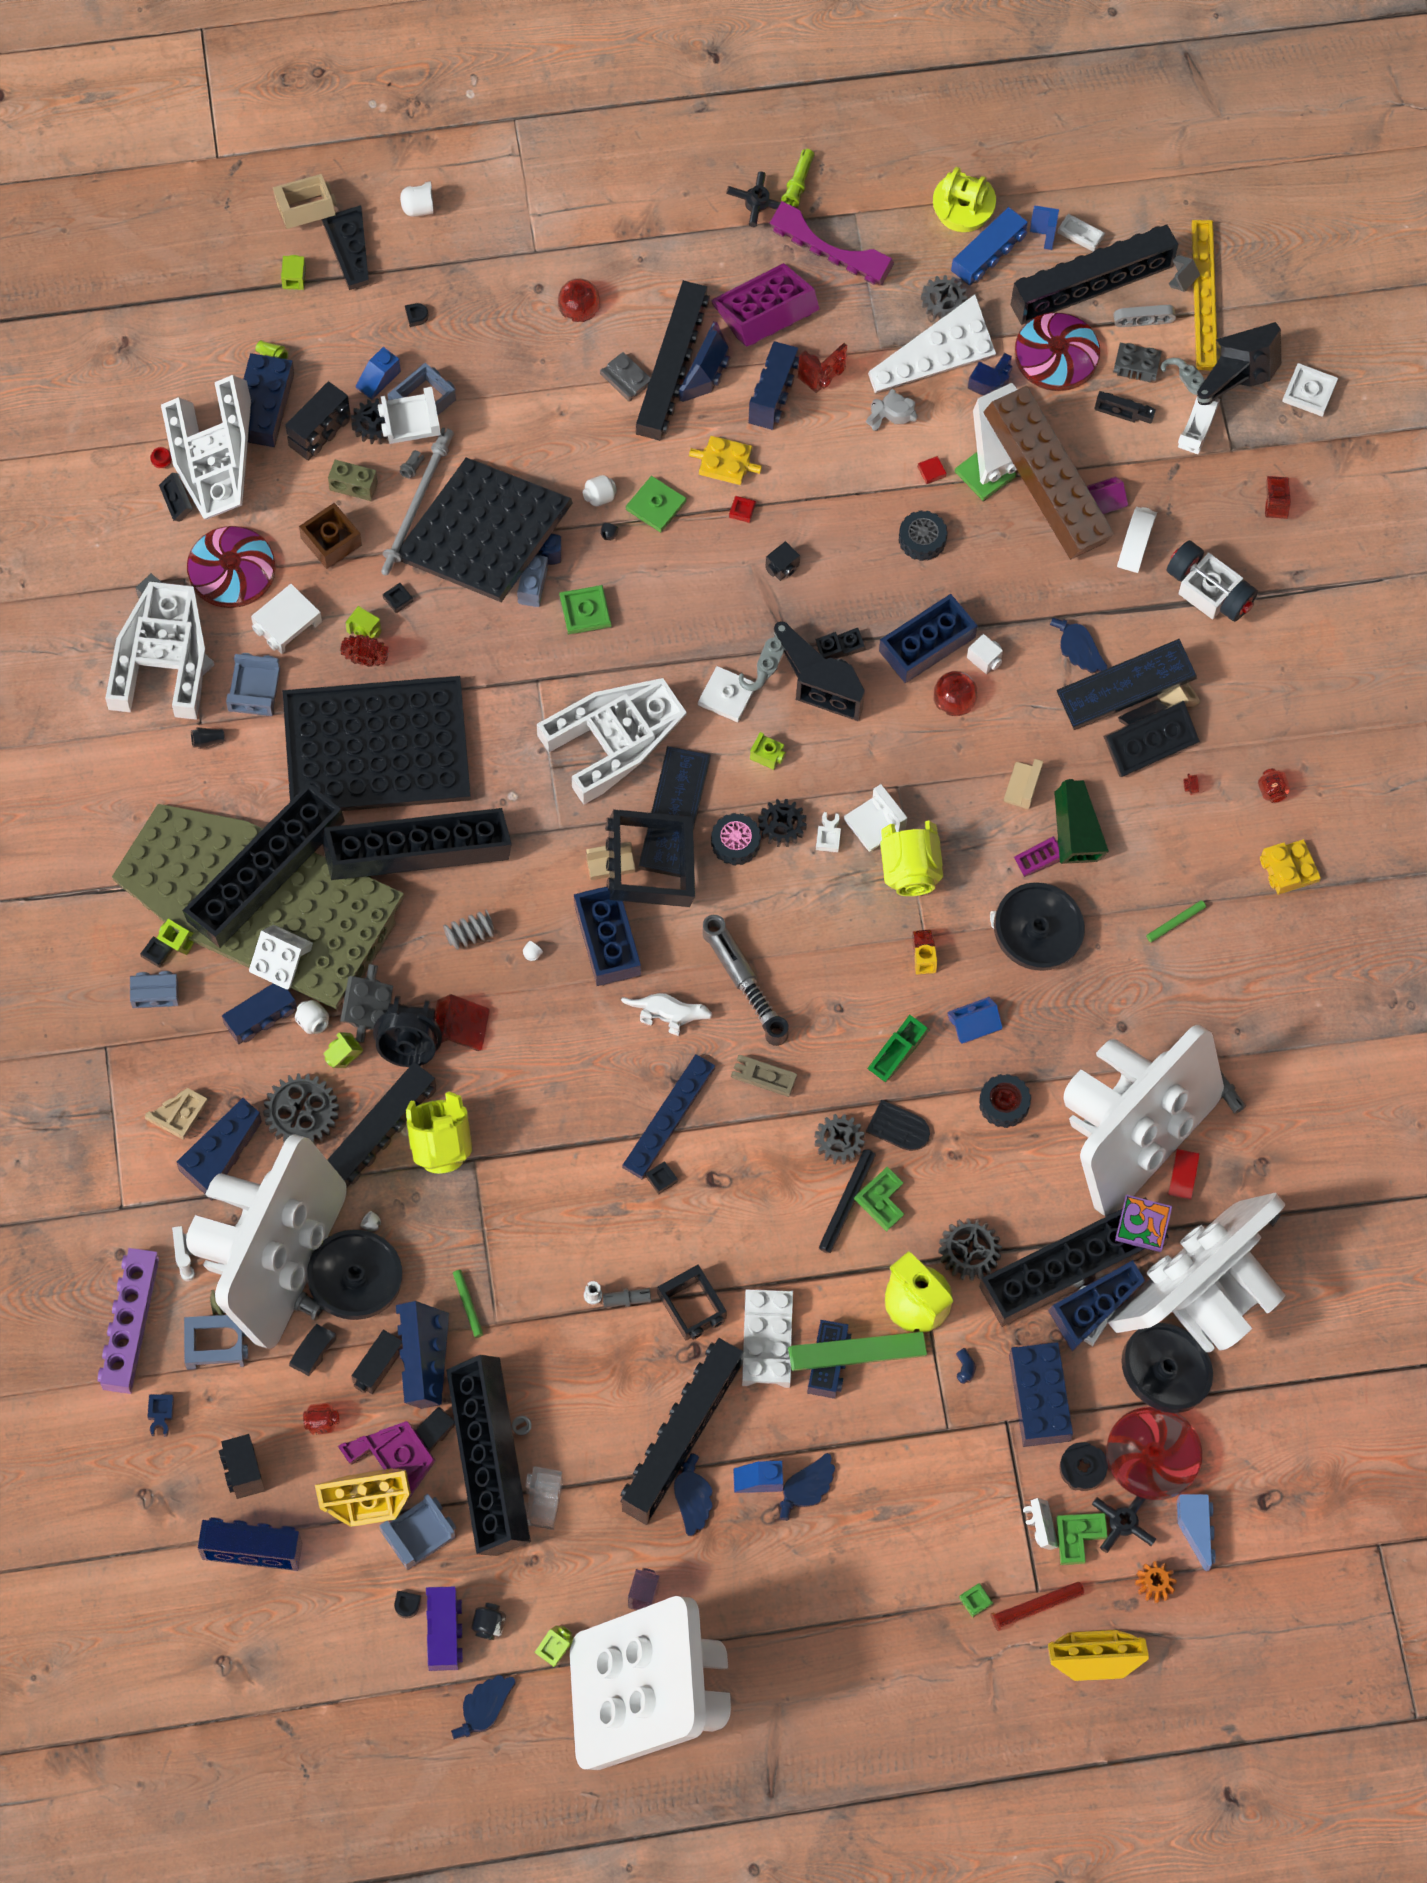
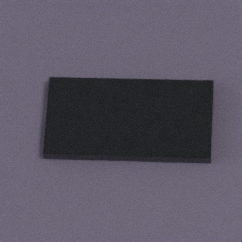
[1103,701,1200,777]

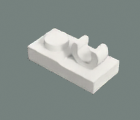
[1023,1498,1058,1550]

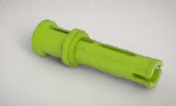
[781,149,815,208]

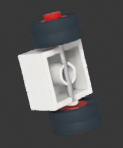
[1166,540,1258,622]

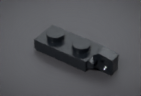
[1094,391,1156,424]

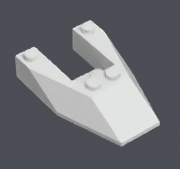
[161,375,251,520]
[105,582,205,720]
[537,678,687,805]

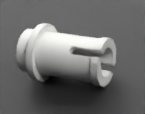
[584,1281,602,1305]

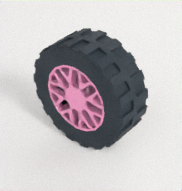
[711,813,761,866]

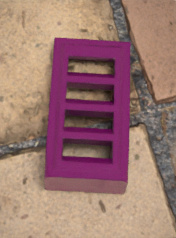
[1014,836,1060,877]

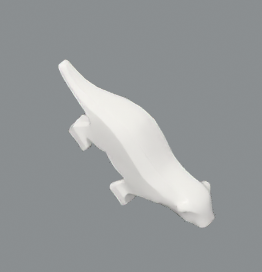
[621,993,712,1036]

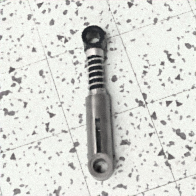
[702,915,789,1046]

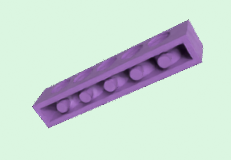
[98,1248,159,1394]

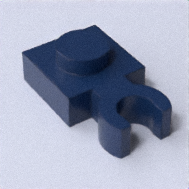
[148,1394,174,1437]

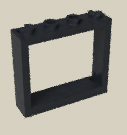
[605,809,695,907]

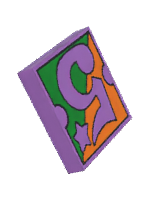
[1115,1195,1172,1252]

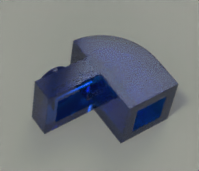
[968,353,1013,396]

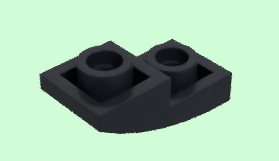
[815,628,866,659]
[289,1324,336,1376]
[415,1407,455,1452]

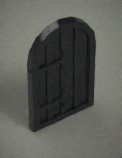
[866,1100,930,1151]

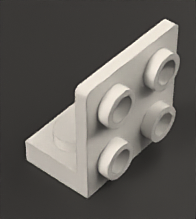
[844,784,907,851]
[249,925,313,989]

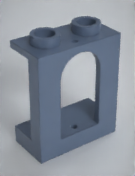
[184,1315,248,1370]

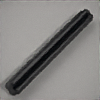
[819,1149,876,1253]

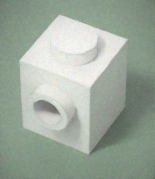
[967,634,1003,674]

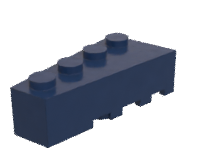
[748,341,801,430]
[1048,1260,1145,1351]

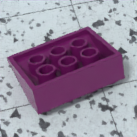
[711,263,820,347]

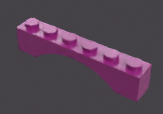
[770,201,894,285]

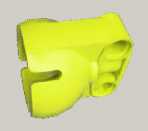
[885,1252,954,1332]

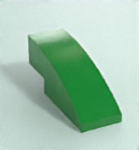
[867,1014,930,1083]

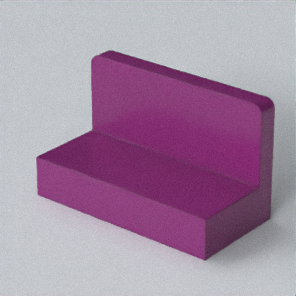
[1087,477,1128,514]

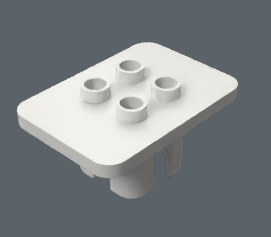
[1064,1025,1224,1217]
[187,1134,346,1349]
[1107,1193,1285,1352]
[570,1596,731,1770]

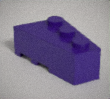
[426,1586,463,1671]

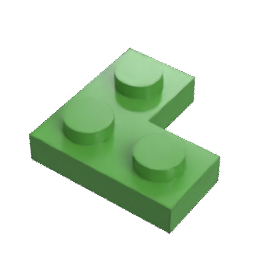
[854,1167,904,1232]
[1056,1513,1107,1565]

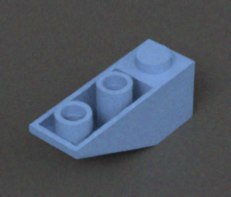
[1177,1494,1215,1571]

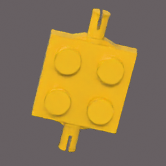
[689,436,762,485]

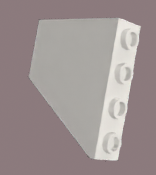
[973,383,1017,485]

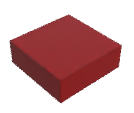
[917,456,947,484]
[729,496,756,523]

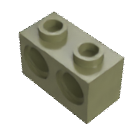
[328,459,378,501]

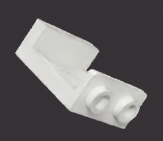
[378,387,441,444]
[251,584,322,654]

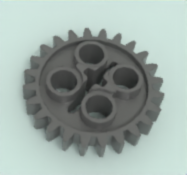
[263,1073,339,1144]

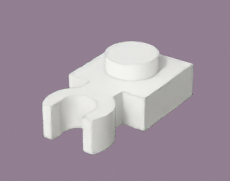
[816,812,841,852]

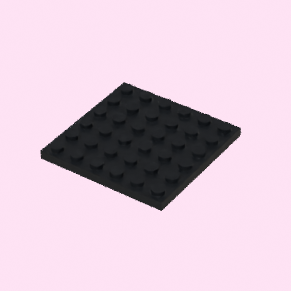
[399,457,573,603]

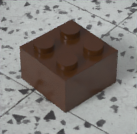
[299,503,362,569]

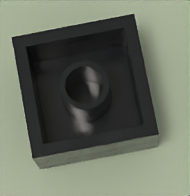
[218,1434,265,1499]

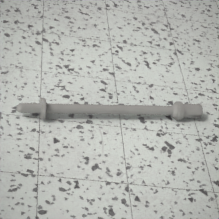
[381,428,454,576]

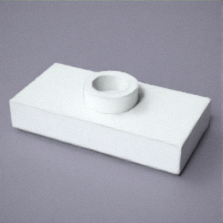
[1057,214,1105,252]

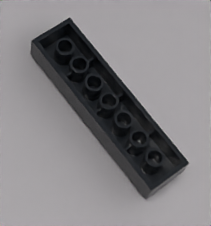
[1010,224,1179,325]
[182,783,345,948]
[322,808,512,880]
[979,1197,1169,1327]
[620,1338,744,1525]
[446,1355,531,1556]

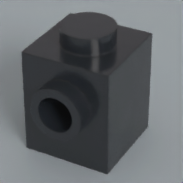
[765,541,800,581]

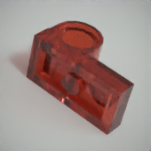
[1265,476,1291,519]

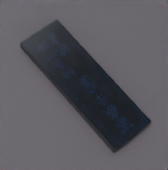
[1056,638,1197,730]
[638,746,711,877]

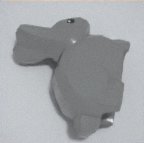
[866,389,918,431]

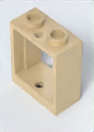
[273,174,337,229]

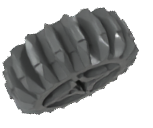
[938,1218,1002,1281]

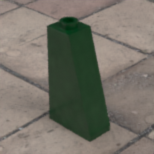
[1054,779,1109,864]

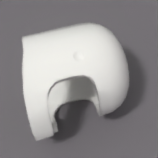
[400,181,433,217]

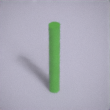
[1146,900,1206,943]
[453,1270,484,1338]

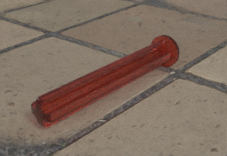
[991,1582,1085,1631]

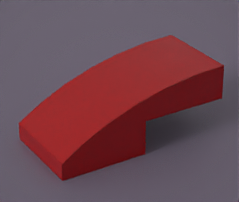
[1168,1149,1200,1200]

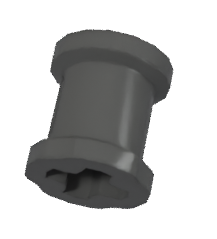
[294,1291,323,1321]

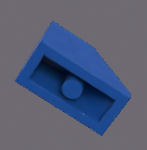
[356,347,401,400]
[733,1461,783,1493]

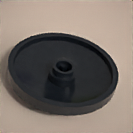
[994,882,1085,971]
[307,1229,402,1320]
[1121,1323,1213,1413]

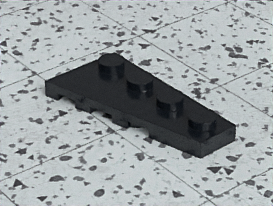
[321,205,369,290]

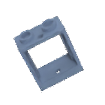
[388,363,456,416]

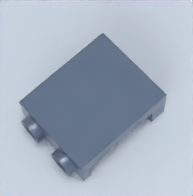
[226,653,280,716]
[379,1494,456,1570]

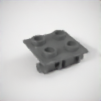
[1113,342,1162,383]

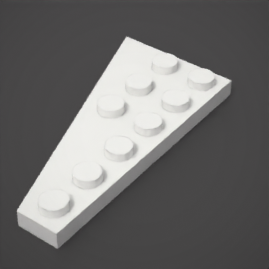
[868,295,996,393]

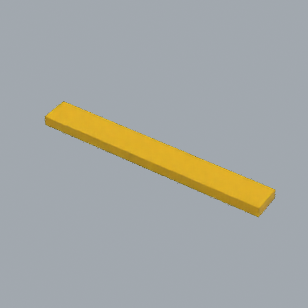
[1191,220,1217,371]

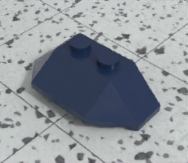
[679,321,731,402]

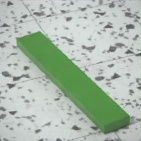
[788,1332,927,1371]

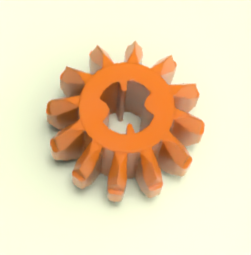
[1135,1561,1177,1603]

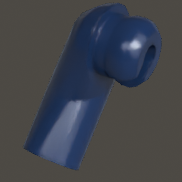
[956,1348,976,1384]

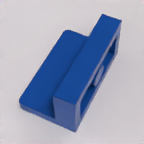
[1030,206,1059,250]
[947,997,1002,1044]

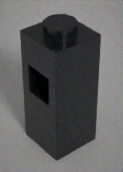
[351,1329,403,1395]

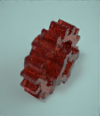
[340,635,389,667]

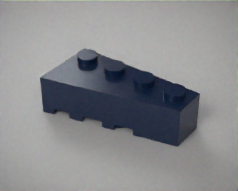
[176,1098,262,1201]
[396,1301,449,1409]

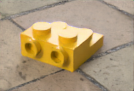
[1260,839,1321,895]

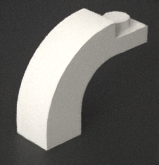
[1178,398,1220,454]

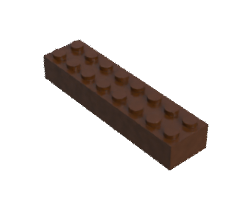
[983,386,1114,560]

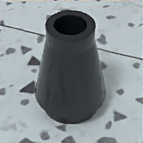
[191,727,225,749]

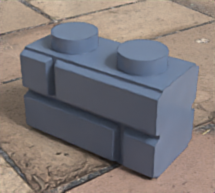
[517,555,548,607]
[130,971,179,1008]

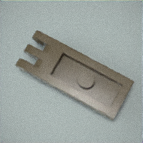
[731,1055,797,1097]

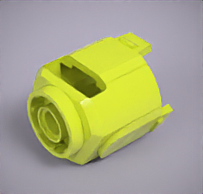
[880,820,943,896]
[406,1091,472,1173]

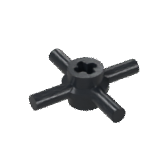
[726,171,781,227]
[1092,1495,1156,1553]

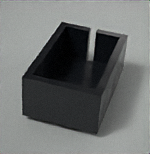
[285,381,351,461]

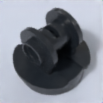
[373,996,442,1067]

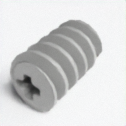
[443,909,494,950]

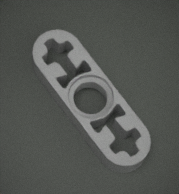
[1113,305,1176,327]

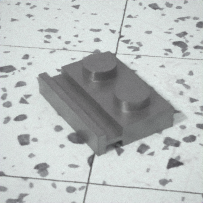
[600,352,651,401]

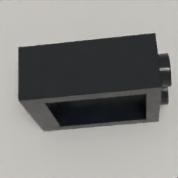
[657,1264,727,1341]

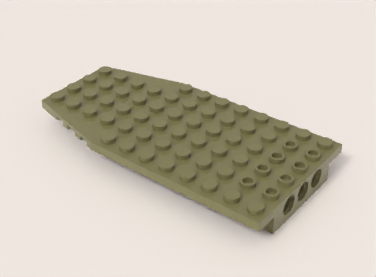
[112,804,404,1009]

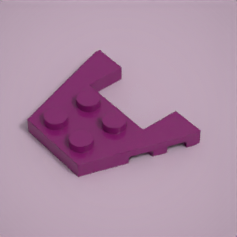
[338,1421,436,1522]

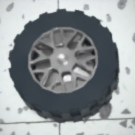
[898,510,947,561]

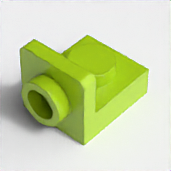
[534,1625,574,1667]

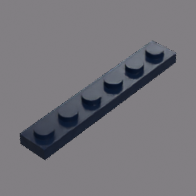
[622,1054,715,1179]

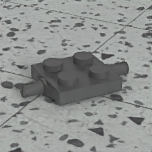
[340,964,393,1043]

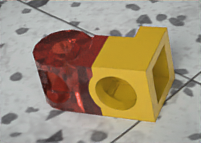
[912,929,937,975]

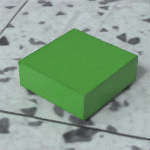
[959,1583,993,1618]

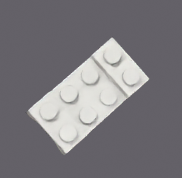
[742,1289,793,1388]

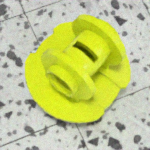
[933,166,996,232]

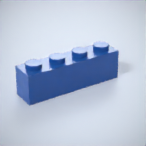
[951,207,1028,286]

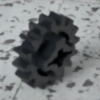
[351,398,388,444]
[758,799,807,847]

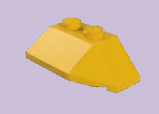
[315,1468,411,1527]
[1048,1630,1149,1681]

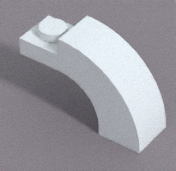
[1117,506,1157,573]

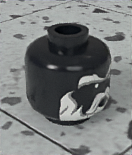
[471,1603,506,1640]

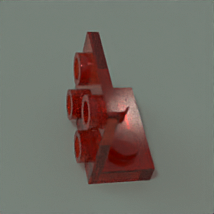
[797,343,848,393]
[435,994,490,1051]

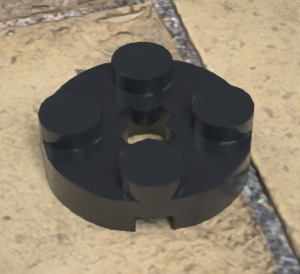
[1059,1442,1108,1491]

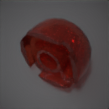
[558,278,600,322]
[933,671,978,716]

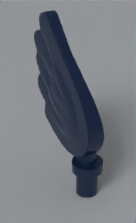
[1050,617,1107,674]
[674,1453,713,1536]
[779,1453,835,1521]
[451,1675,516,1740]

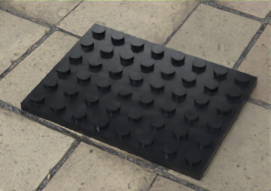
[282,676,471,811]

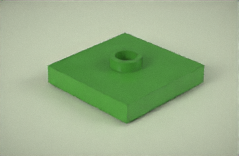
[955,452,1016,501]
[626,475,686,533]
[559,585,611,635]

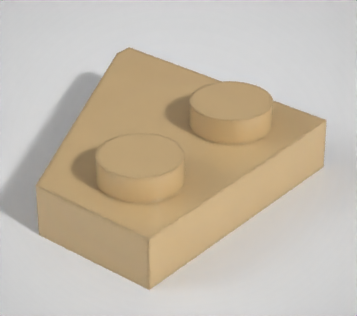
[145,1088,208,1140]

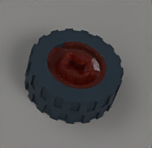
[979,1074,1031,1128]

